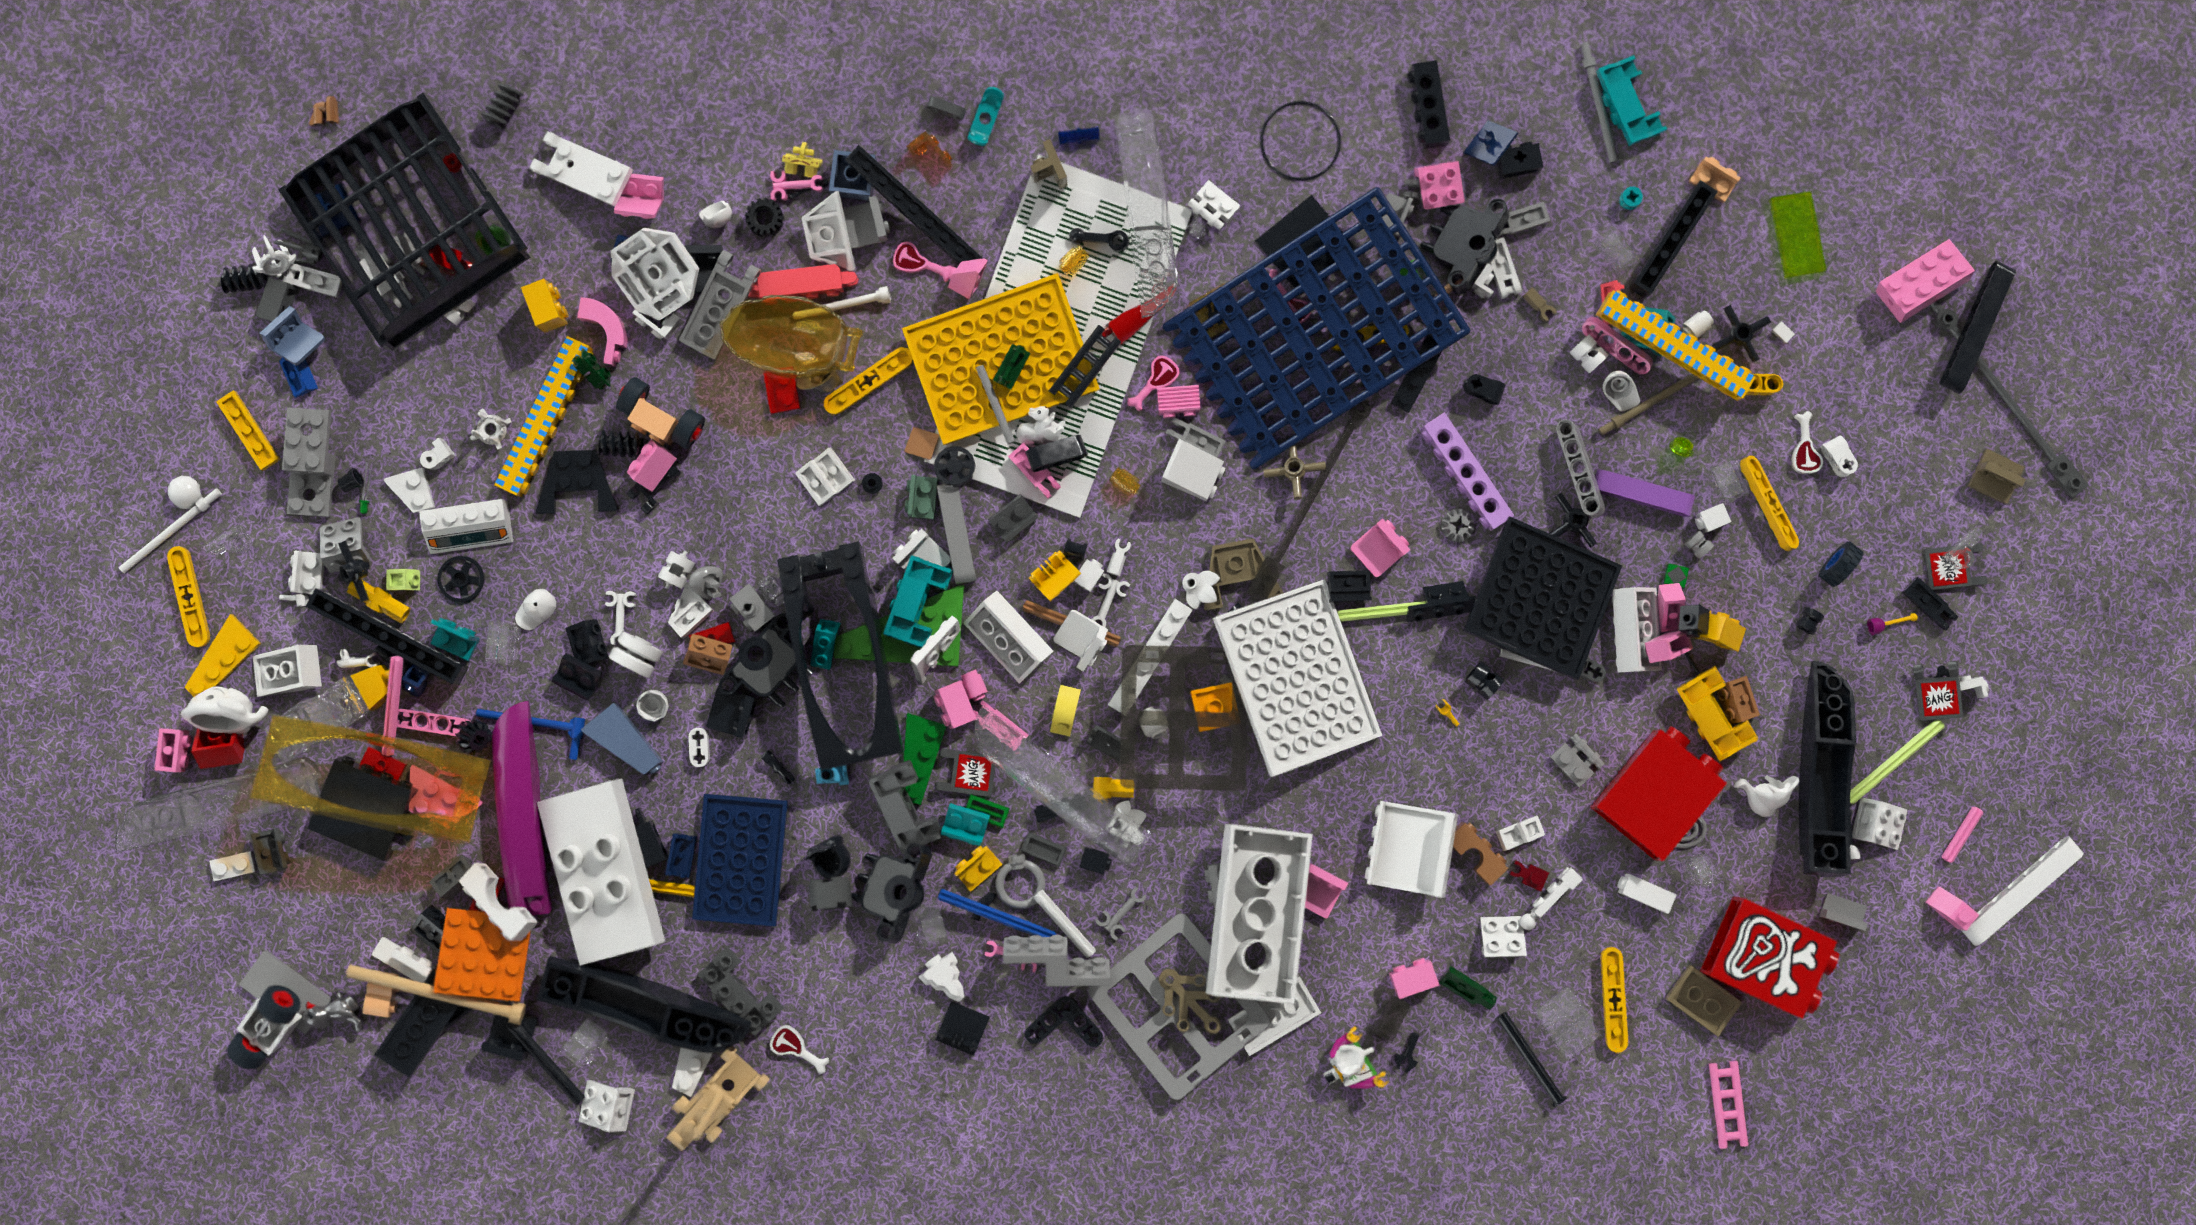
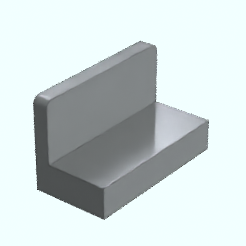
[1819,893,1868,931]

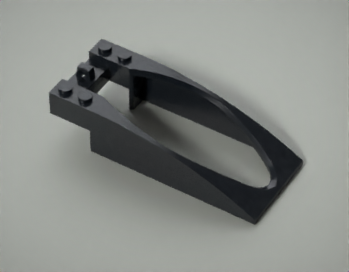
[777,541,904,771]

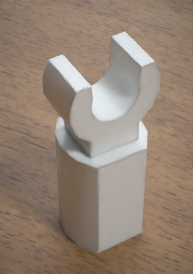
[1107,539,1131,577]

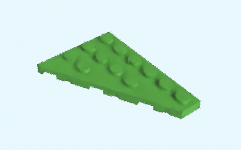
[834,585,964,666]

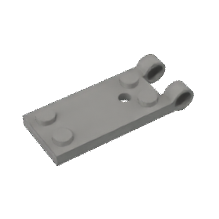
[679,250,761,360]

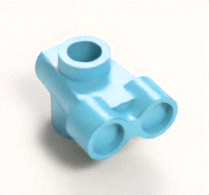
[815,765,849,786]

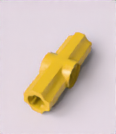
[347,580,411,623]

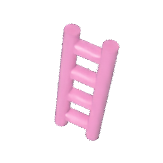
[1709,1061,1748,1149]

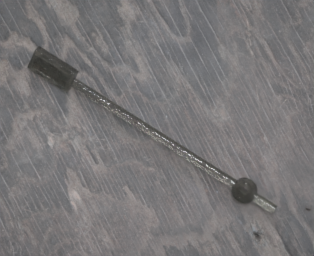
[1246,395,1373,601]

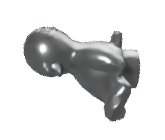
[303,992,362,1032]

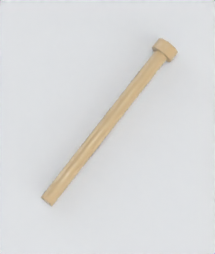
[346,965,526,1025]

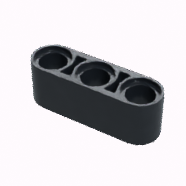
[1025,435,1088,472]

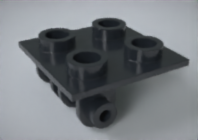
[935,1001,990,1056]

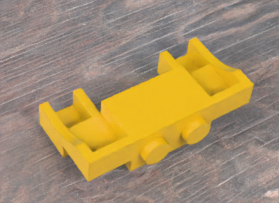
[1677,666,1758,761]

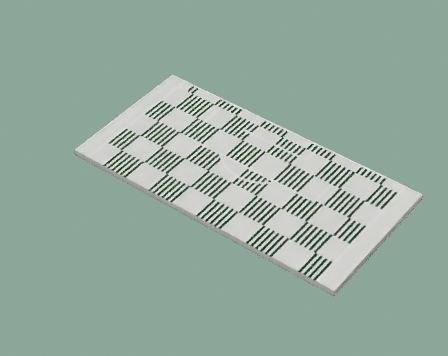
[925,154,1193,518]

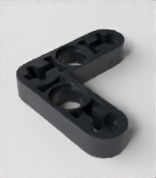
[1025,996,1103,1047]

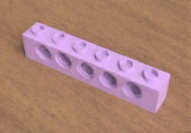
[1421,412,1514,531]

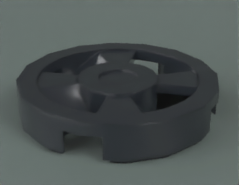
[934,446,976,487]

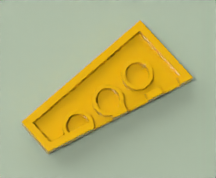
[184,614,261,697]

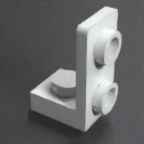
[632,310,683,340]

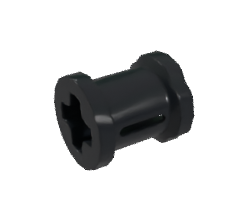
[1063,538,1088,562]

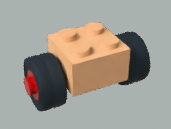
[616,377,705,449]

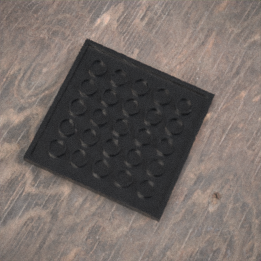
[1463,516,1622,680]

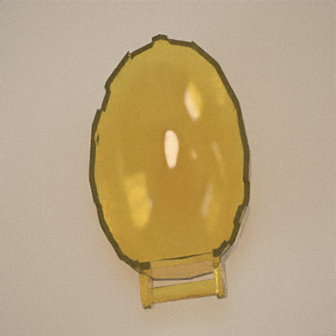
[719,295,863,379]

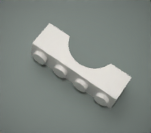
[459,863,538,941]

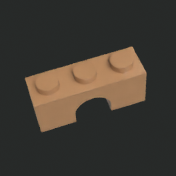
[1453,822,1509,886]

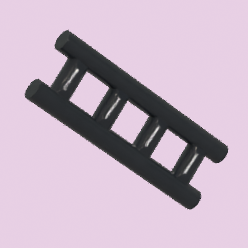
[1048,325,1121,408]

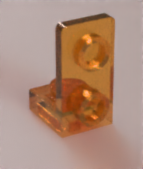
[906,131,952,169]

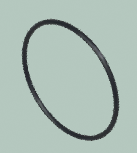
[1260,101,1341,181]

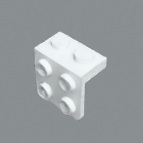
[892,529,951,571]
[1053,610,1108,672]

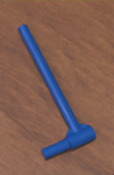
[476,709,585,760]

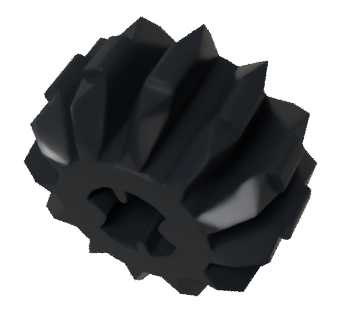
[455,719,492,756]

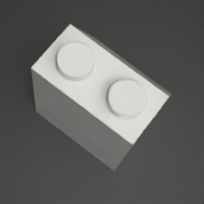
[1161,439,1225,501]

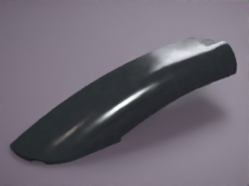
[1799,661,1857,877]
[537,956,752,1053]

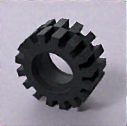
[745,198,784,238]

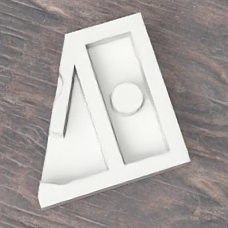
[384,468,435,513]

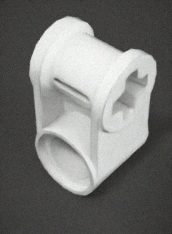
[1821,436,1858,477]

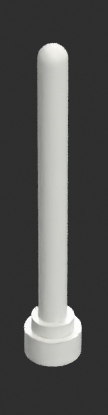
[793,286,891,319]

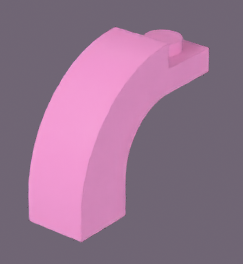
[577,297,627,367]

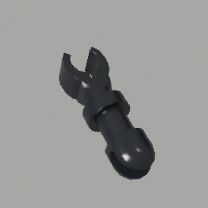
[761,750,795,784]

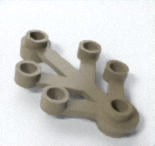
[1159,969,1221,1034]

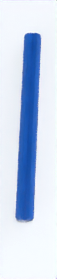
[937,889,1056,937]

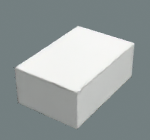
[1772,321,1795,344]

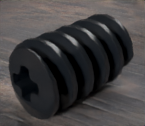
[220,264,268,294]
[598,430,644,458]

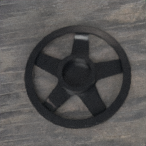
[437,556,485,602]

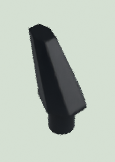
[971,892,997,921]

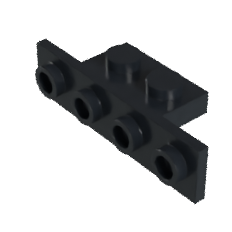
[1406,581,1476,622]

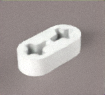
[688,728,710,767]

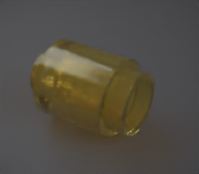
[1059,245,1089,276]
[1109,467,1141,496]

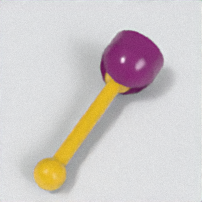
[1867,613,1918,635]

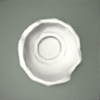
[699,201,732,228]
[168,476,202,509]
[636,690,669,722]

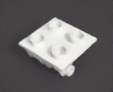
[1480,916,1527,957]

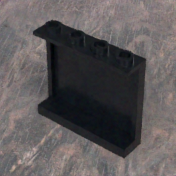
[307,756,418,861]

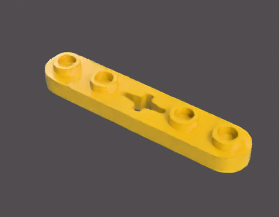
[824,347,913,415]
[1740,455,1799,551]
[167,546,210,647]
[1600,947,1628,1053]

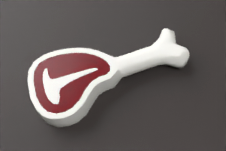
[1792,411,1823,474]
[770,1025,829,1074]

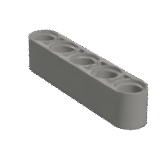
[1556,419,1605,518]
[937,484,977,585]

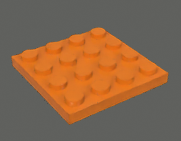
[433,908,531,1002]

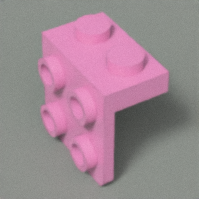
[1350,519,1410,577]

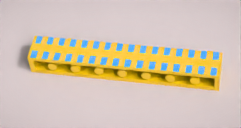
[1596,290,1756,401]
[494,336,594,497]

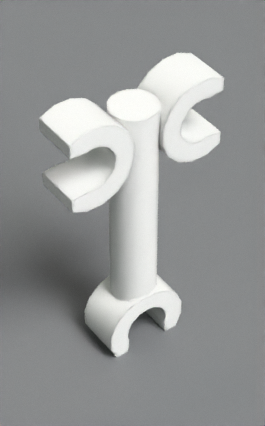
[1092,573,1130,627]
[605,591,636,645]

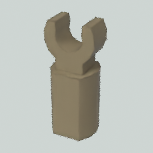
[1522,287,1557,322]

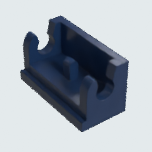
[665,833,697,878]

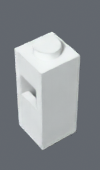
[1617,874,1677,914]

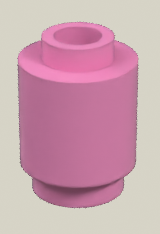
[961,670,988,702]

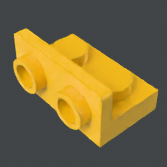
[954,845,1003,892]

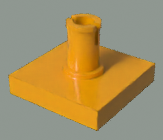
[1190,682,1240,732]

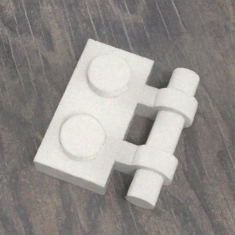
[1188,180,1240,230]

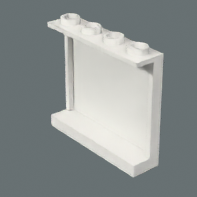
[1365,801,1458,898]

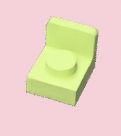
[386,569,420,591]

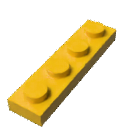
[216,390,281,471]

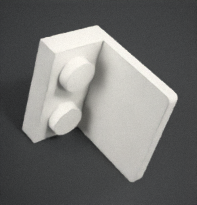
[1852,798,1907,850]
[579,1080,635,1132]

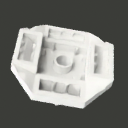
[611,228,699,321]

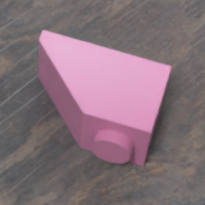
[948,258,988,299]
[1657,583,1686,632]
[1926,886,1979,931]

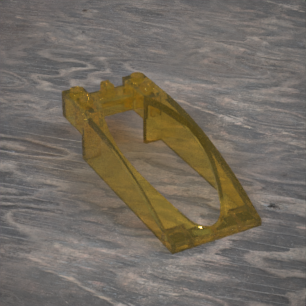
[250,715,491,845]

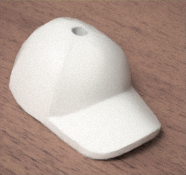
[1603,371,1640,411]
[515,589,556,630]

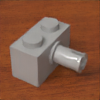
[730,584,776,633]

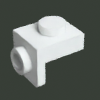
[1959,675,1989,698]

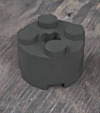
[808,877,852,911]

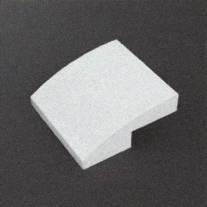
[795,448,855,506]

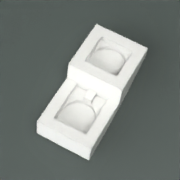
[1496,815,1545,851]

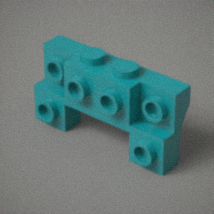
[1596,55,1667,146]
[883,555,953,648]

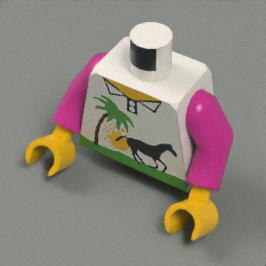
[1323,1026,1389,1089]

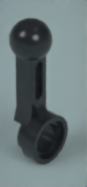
[1069,228,1129,252]

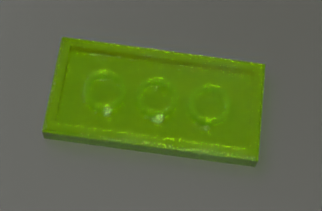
[1769,191,1827,279]

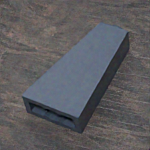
[581,703,664,775]

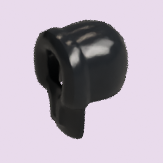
[805,834,851,879]

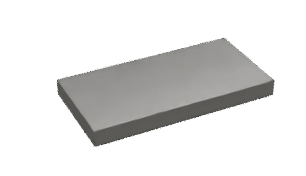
[239,950,333,1035]

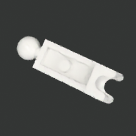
[1520,867,1583,930]

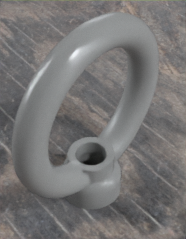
[995,854,1046,909]

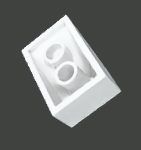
[253,645,322,697]

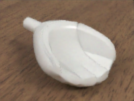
[1335,1045,1374,1077]

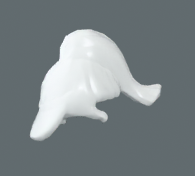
[1734,775,1799,818]

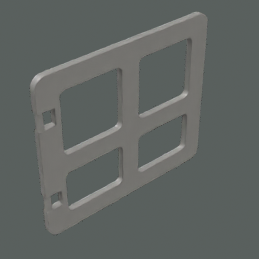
[1088,914,1270,1100]

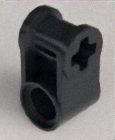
[1463,374,1506,405]

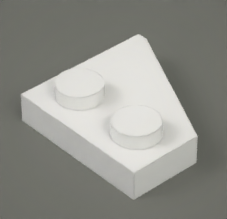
[668,581,714,639]

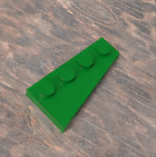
[904,713,946,805]

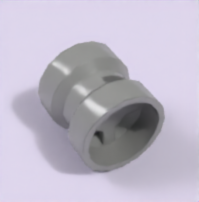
[1684,530,1714,559]

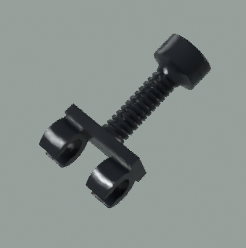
[626,464,681,515]

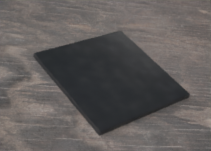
[1255,195,1356,296]

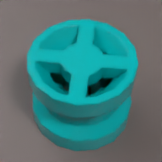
[1619,187,1643,210]

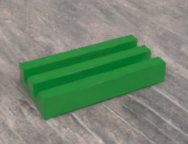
[966,794,1010,828]

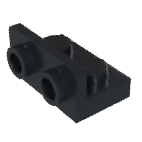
[565,619,609,664]
[551,653,603,701]
[410,905,446,954]

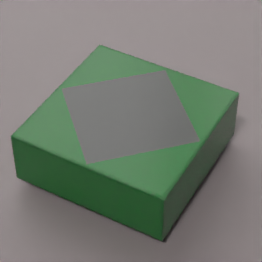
[1663,563,1689,588]

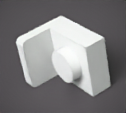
[1472,263,1495,298]

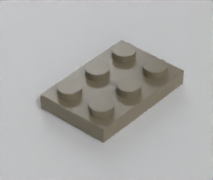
[1665,965,1742,1036]

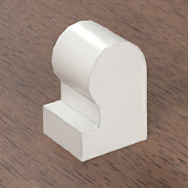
[420,438,456,470]

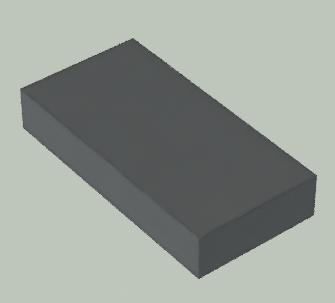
[1021,832,1067,867]

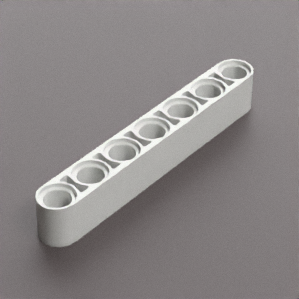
[1961,836,2084,946]

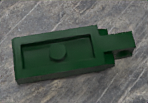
[1439,966,1497,1010]

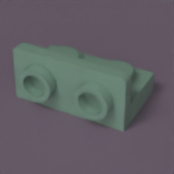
[905,475,938,520]

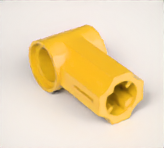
[1093,777,1134,798]

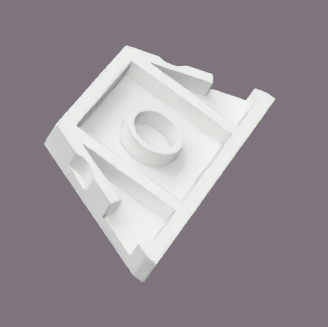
[801,191,855,271]

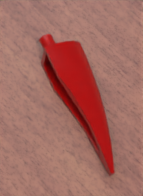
[1101,281,1178,345]

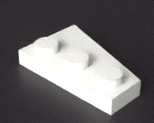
[911,616,961,684]

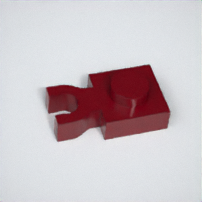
[1509,860,1549,892]

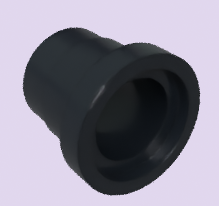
[338,468,364,493]

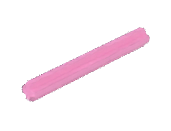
[381,656,404,756]

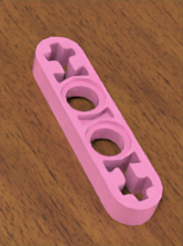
[1582,317,1653,375]
[397,709,471,736]

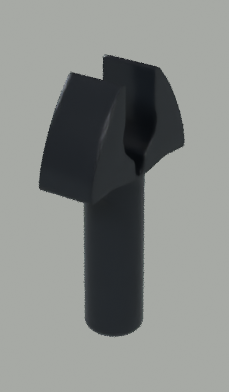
[1395,1032,1419,1073]

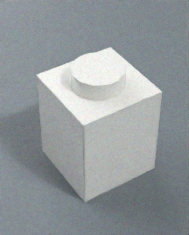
[1695,503,1731,533]
[1074,559,1104,593]

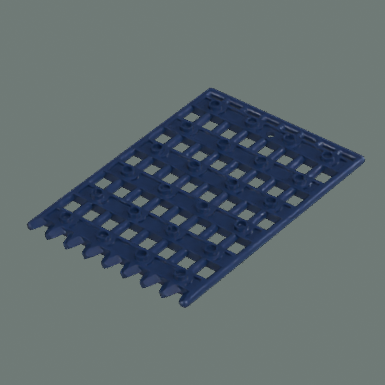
[1162,187,1471,469]

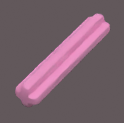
[1942,807,1983,863]

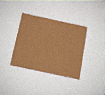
[904,427,940,460]

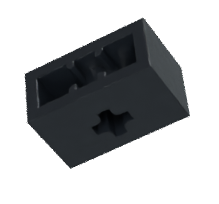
[1497,142,1543,179]

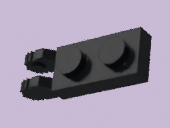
[1902,577,1958,630]

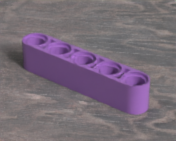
[1595,469,1695,517]

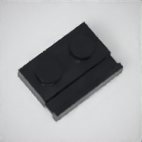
[1327,570,1372,603]

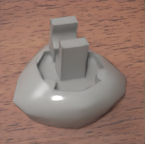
[689,566,723,600]

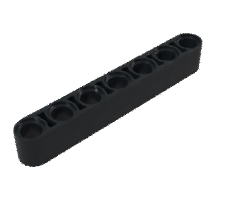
[1940,261,2016,394]

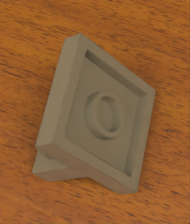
[1030,139,1068,190]
[1967,449,2026,504]

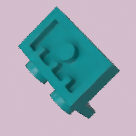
[941,803,990,846]

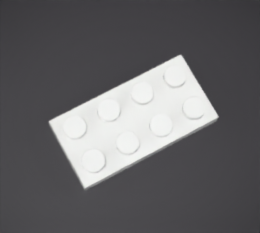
[1228,976,1321,1056]

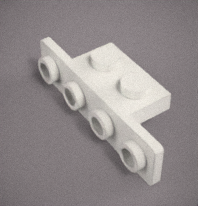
[372,937,435,983]

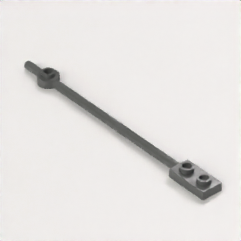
[1929,301,2089,498]

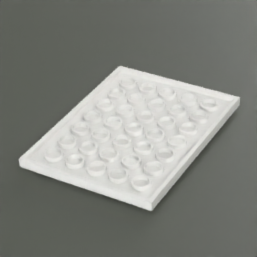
[1213,579,1382,777]

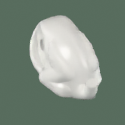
[181,686,268,734]

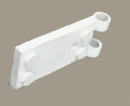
[529,131,633,207]

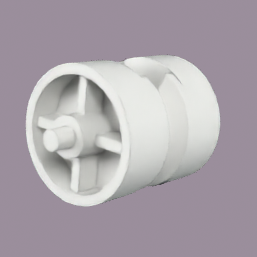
[657,551,695,589]

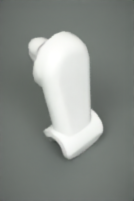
[337,649,380,668]

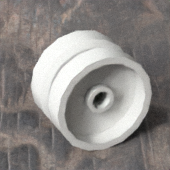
[608,631,663,678]

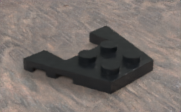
[536,450,618,515]

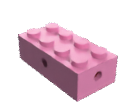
[1876,239,1975,323]

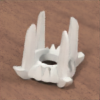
[252,235,297,278]
[470,408,511,450]

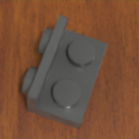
[987,494,1038,543]

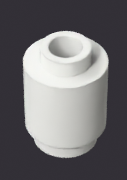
[1682,311,1714,338]

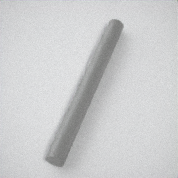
[976,365,1015,444]

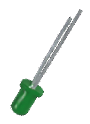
[359,462,371,514]

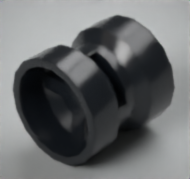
[1795,607,1824,635]

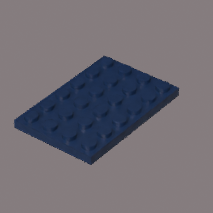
[692,794,788,927]

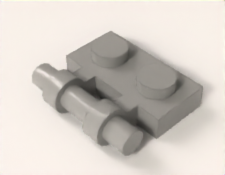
[1550,733,1605,787]

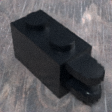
[635,808,668,869]

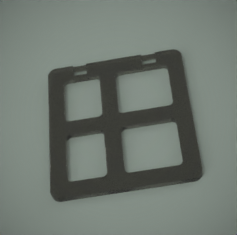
[1119,645,1247,791]

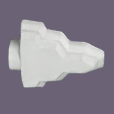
[919,952,964,1002]

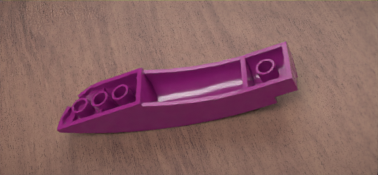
[492,700,552,915]

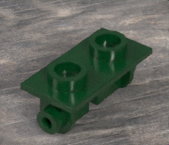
[993,344,1031,390]
[572,348,611,390]

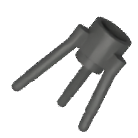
[274,228,323,265]

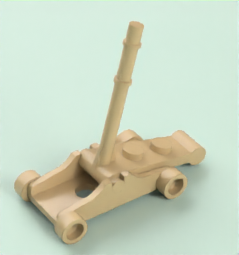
[666,1046,770,1152]

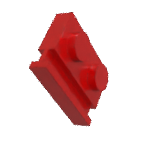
[763,368,801,414]

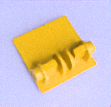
[1029,550,1081,602]

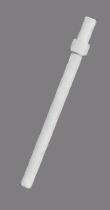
[119,488,222,573]

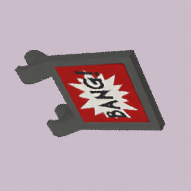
[1924,543,1988,590]
[1913,661,1964,721]
[935,748,997,797]

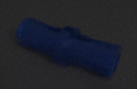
[1058,126,1100,145]

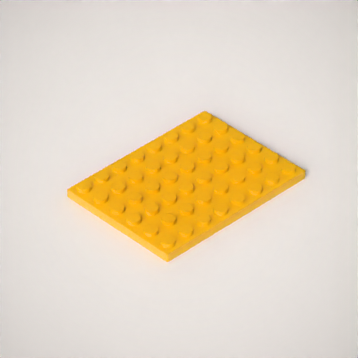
[902,273,1100,445]

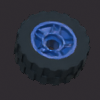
[1819,541,1864,587]

